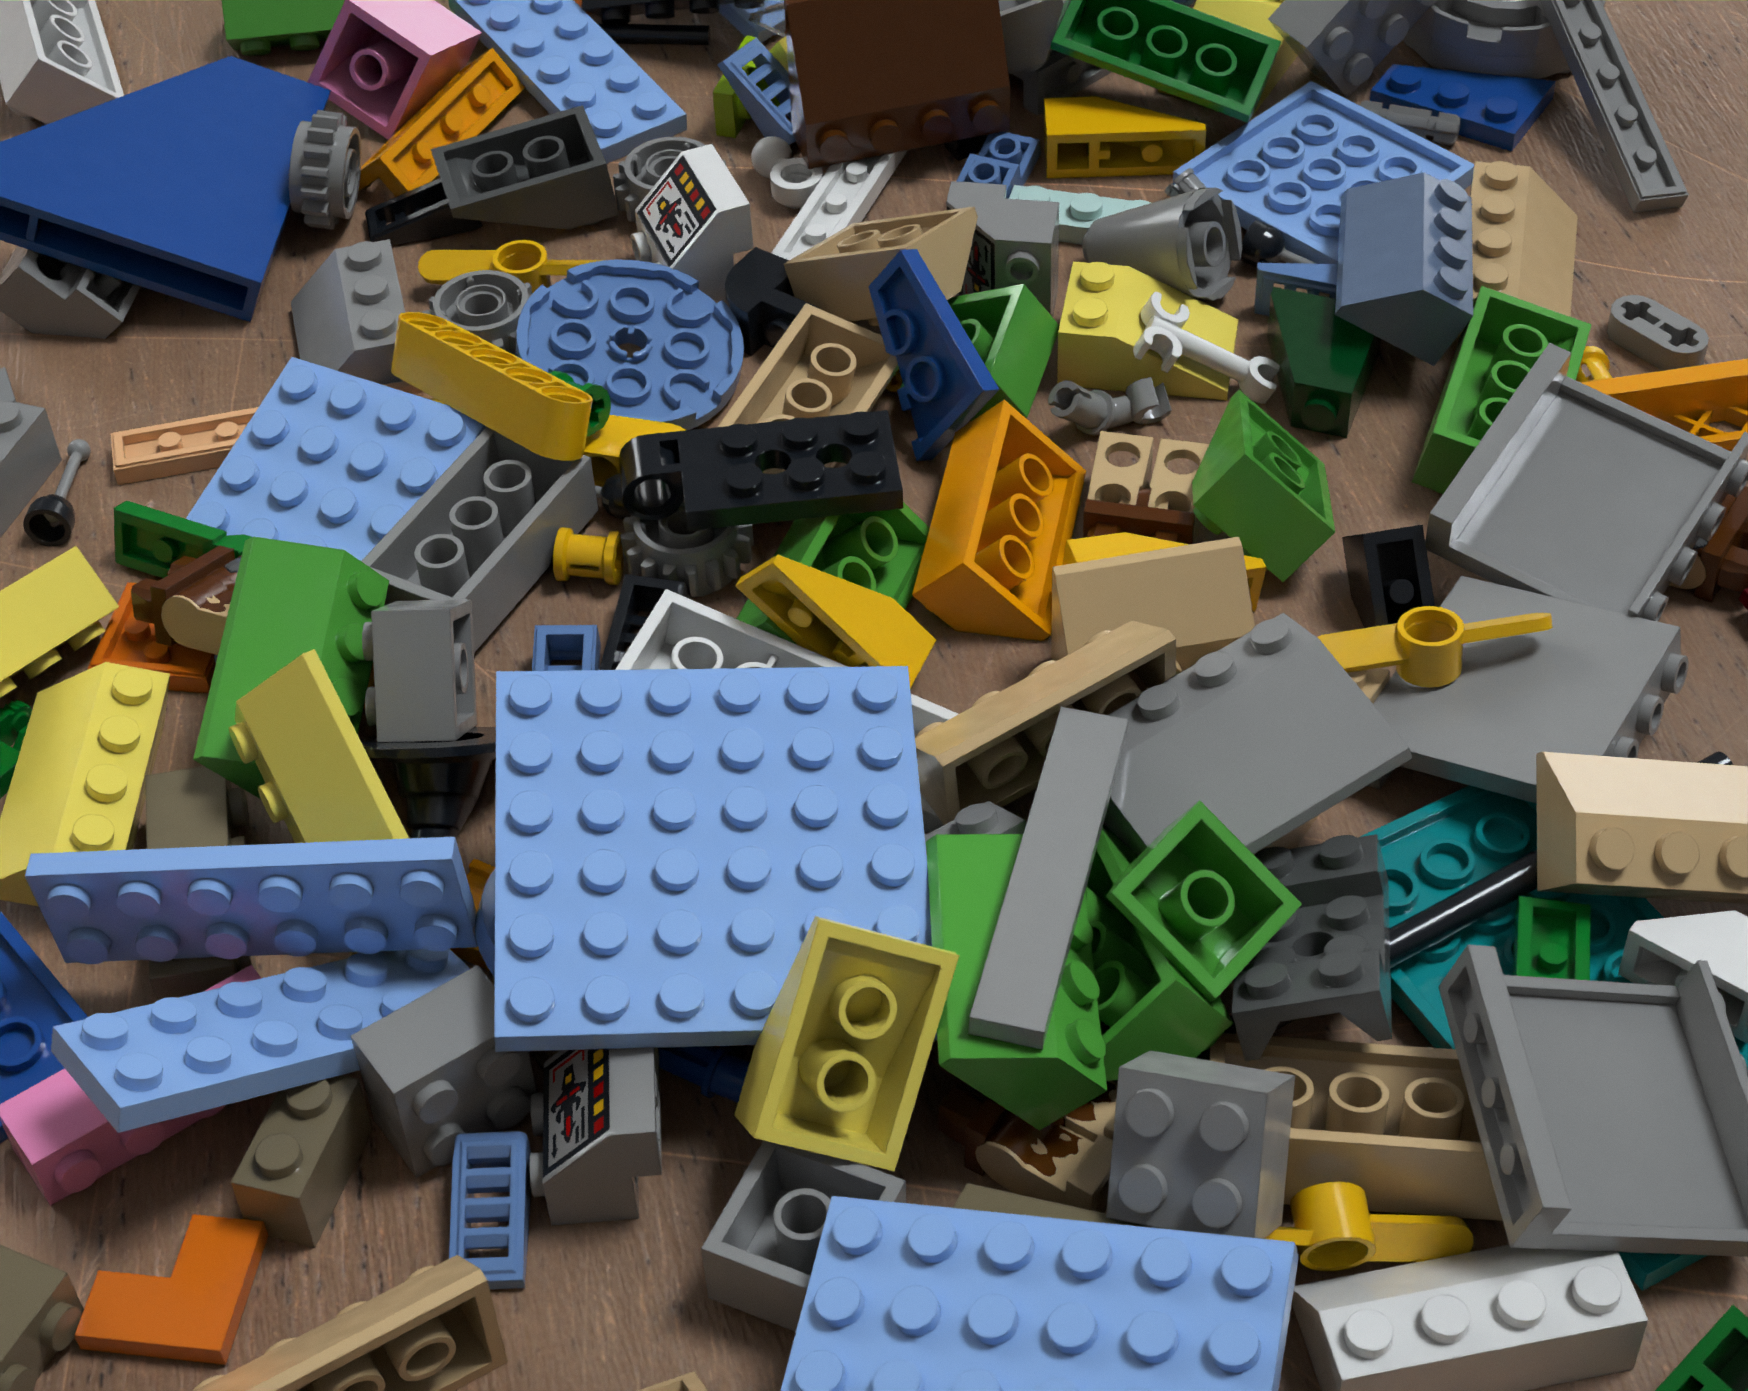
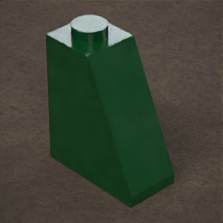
[1267,287,1381,438]

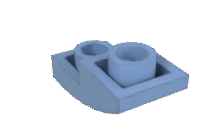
[957,131,1041,199]

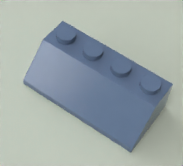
[1335,172,1473,366]

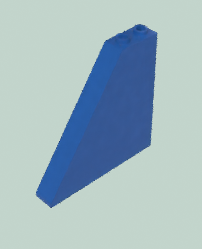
[0,56,331,322]

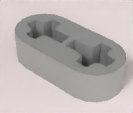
[1607,295,1709,371]

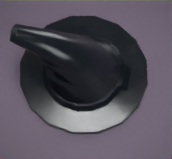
[360,727,496,838]

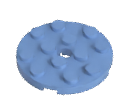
[516,259,744,430]

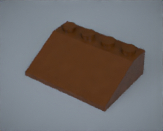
[784,0,1010,169]

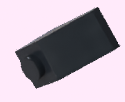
[1342,524,1435,628]

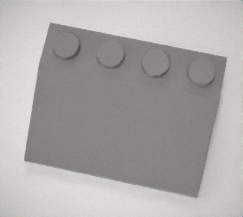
[1103,613,1412,856]

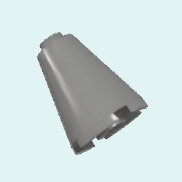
[1082,187,1242,301]

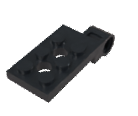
[619,410,903,531]

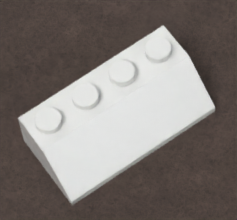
[0,0,124,124]
[1292,1245,1648,1391]

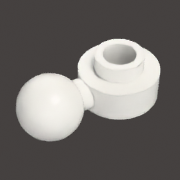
[751,136,823,209]

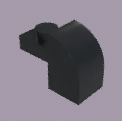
[725,247,820,356]

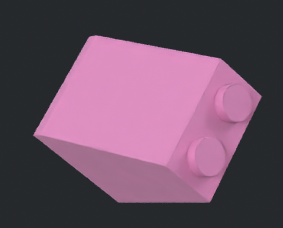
[308,0,482,140]

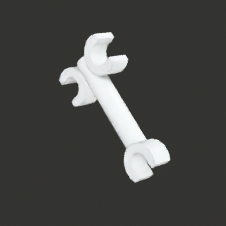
[1133,291,1280,404]

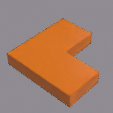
[87,582,216,694]
[74,1214,269,1365]

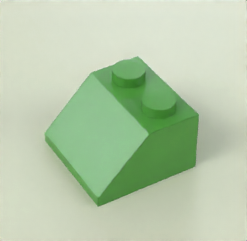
[900,284,1059,421]
[1106,800,1302,1002]

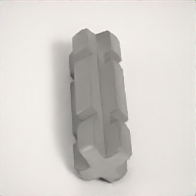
[1360,100,1460,146]

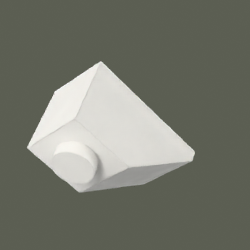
[1618,910,1748,1044]

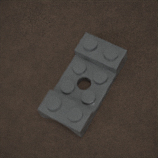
[1232,834,1392,1061]

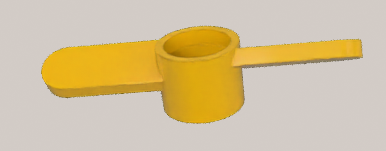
[418,240,603,294]
[1317,606,1553,687]
[1264,1182,1474,1271]

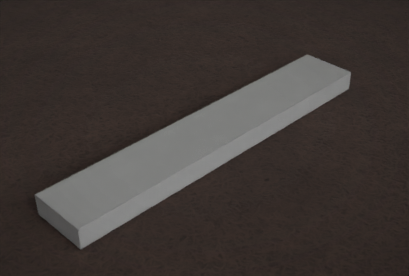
[1540,0,1689,213]
[968,707,1129,1049]

